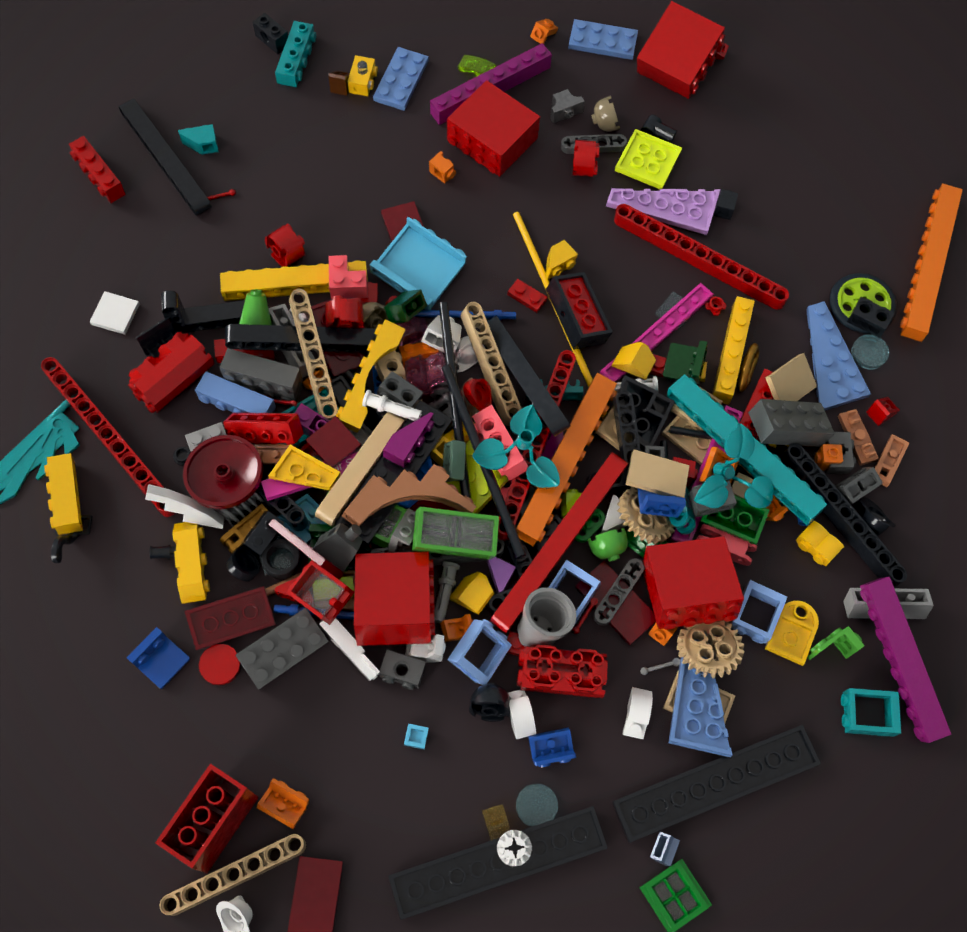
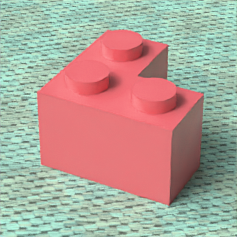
[329,255,368,299]

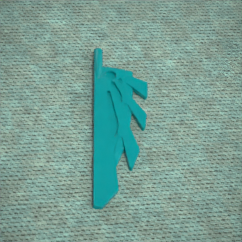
[0,395,79,504]

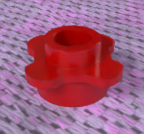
[705,296,726,316]

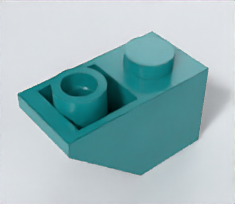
[178,124,219,154]

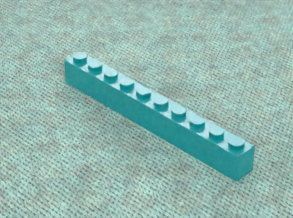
[667,374,827,526]

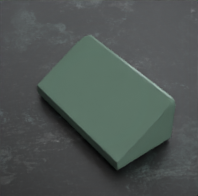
[443,440,466,482]

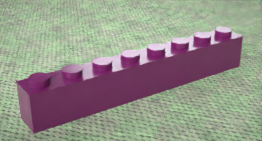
[430,43,552,125]
[860,577,952,743]

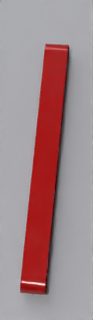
[614,204,789,310]
[498,350,576,541]
[41,357,175,517]
[490,452,628,633]

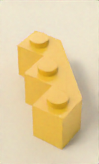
[173,522,210,604]

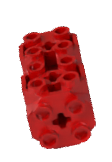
[128,332,215,414]
[517,644,608,698]

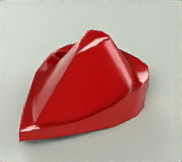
[463,378,492,411]

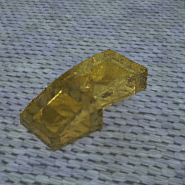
[482,804,510,840]

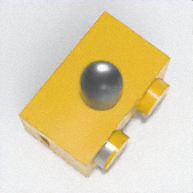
[347,55,378,96]

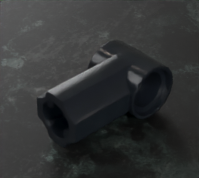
[641,115,677,143]

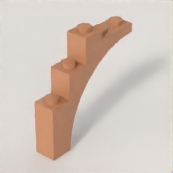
[342,464,477,527]

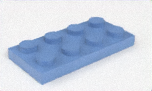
[568,19,638,60]
[373,47,429,111]

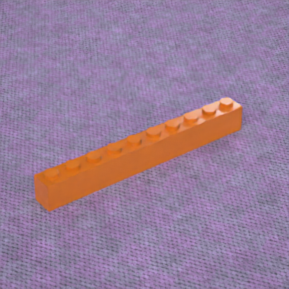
[900,183,963,342]
[516,373,617,546]

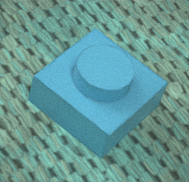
[404,724,429,750]

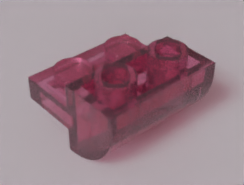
[405,351,446,395]

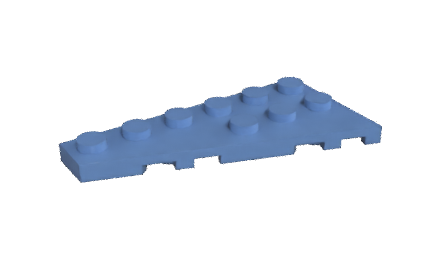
[806,301,871,410]
[668,633,732,758]

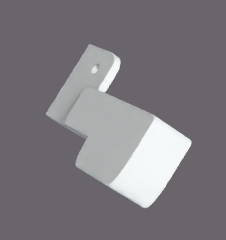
[319,618,380,681]

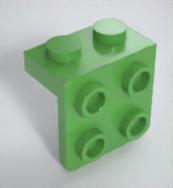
[808,626,865,660]

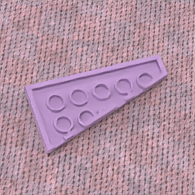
[606,188,721,235]

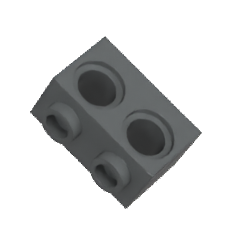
[377,371,424,408]
[836,467,883,504]

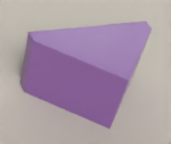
[487,557,516,594]

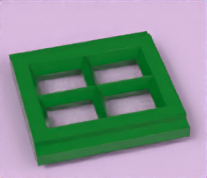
[639,859,712,932]

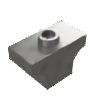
[550,89,585,123]

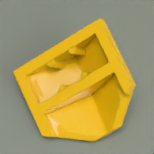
[612,342,656,380]
[450,572,494,615]

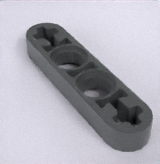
[561,134,627,154]
[594,558,644,626]

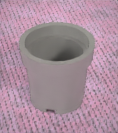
[517,588,576,647]

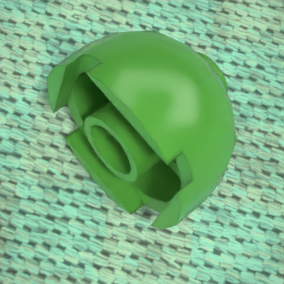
[587,528,628,562]

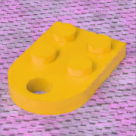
[765,601,819,666]

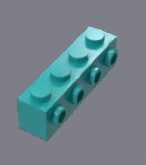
[275,21,316,87]

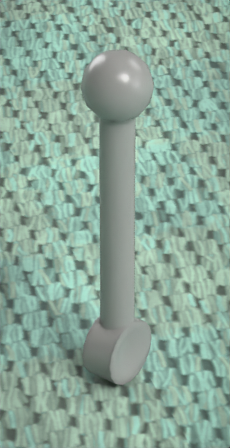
[640,658,680,675]

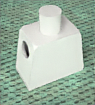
[421,315,462,353]

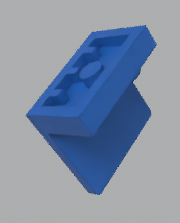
[637,488,686,518]
[127,627,190,689]

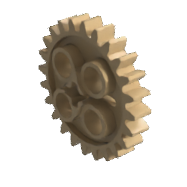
[617,487,675,545]
[677,621,744,679]

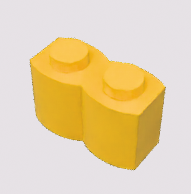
[796,521,844,566]

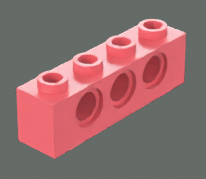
[472,404,529,481]

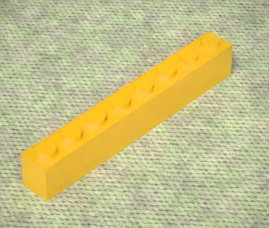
[220,260,368,301]

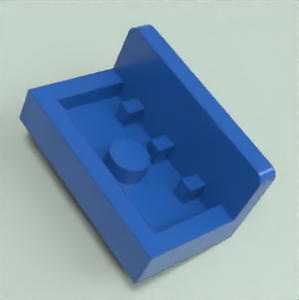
[528,727,576,767]

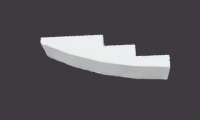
[145,484,224,529]

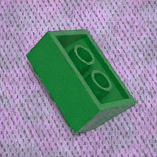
[701,495,770,545]

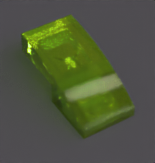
[458,55,497,77]

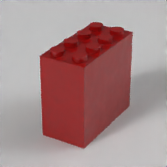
[637,1,726,99]
[447,80,540,177]
[643,536,744,630]
[354,551,435,646]
[155,763,259,873]

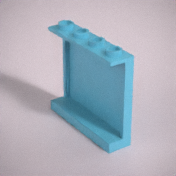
[370,217,467,310]

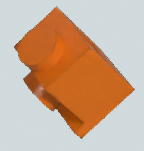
[429,151,456,184]

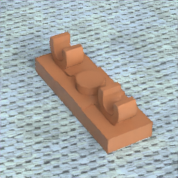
[837,409,879,466]

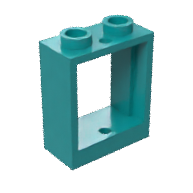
[841,688,901,737]

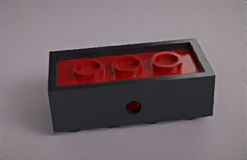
[546,272,613,350]

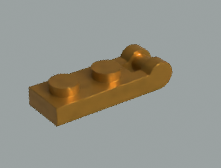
[220,504,268,554]

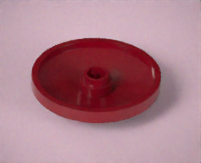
[183,435,263,509]

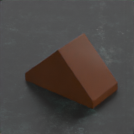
[328,71,350,96]

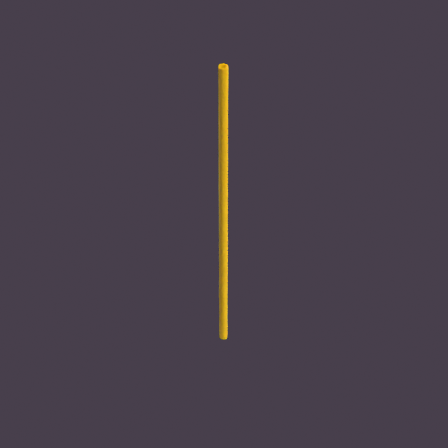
[513,212,607,420]

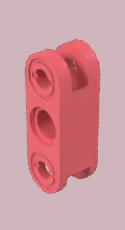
[696,524,757,566]

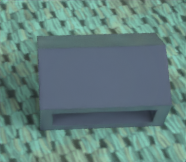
[650,832,680,867]

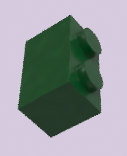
[384,289,427,323]

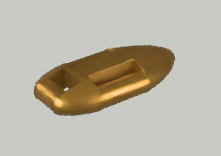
[739,343,759,392]

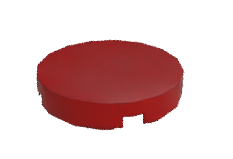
[199,644,241,685]

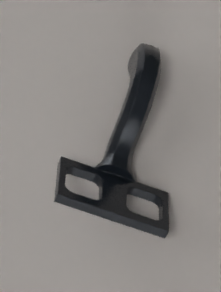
[51,515,93,563]

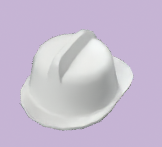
[454,336,485,372]
[216,895,253,932]

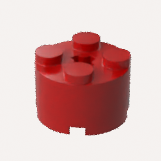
[572,140,599,177]
[265,223,305,267]
[325,295,364,328]

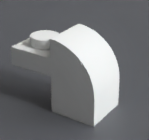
[405,634,446,662]
[623,687,653,739]
[508,690,536,739]

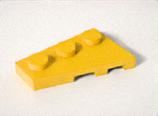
[268,444,341,491]

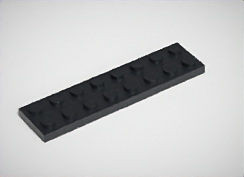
[335,400,452,546]

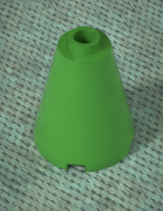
[239,289,272,325]

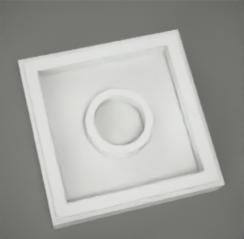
[90,291,140,335]

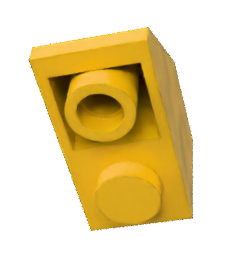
[545,240,578,280]

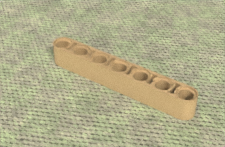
[289,289,338,420]
[461,302,522,426]
[315,412,406,527]
[159,834,306,916]

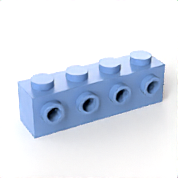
[195,372,276,413]

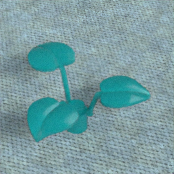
[472,404,560,488]
[694,423,774,508]

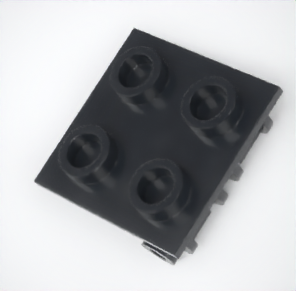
[136,317,176,358]

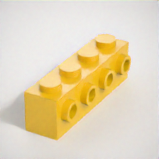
[44,453,83,535]

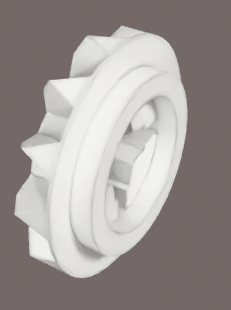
[497,830,532,866]

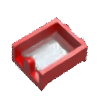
[286,560,355,625]

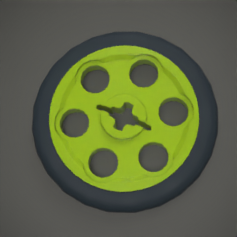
[830,273,897,333]

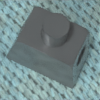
[313,523,363,572]

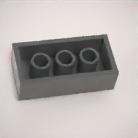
[219,348,304,402]
[748,399,835,447]
[236,608,329,690]

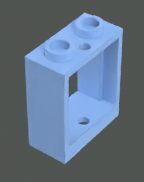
[548,560,601,624]
[731,580,787,644]
[447,619,512,685]

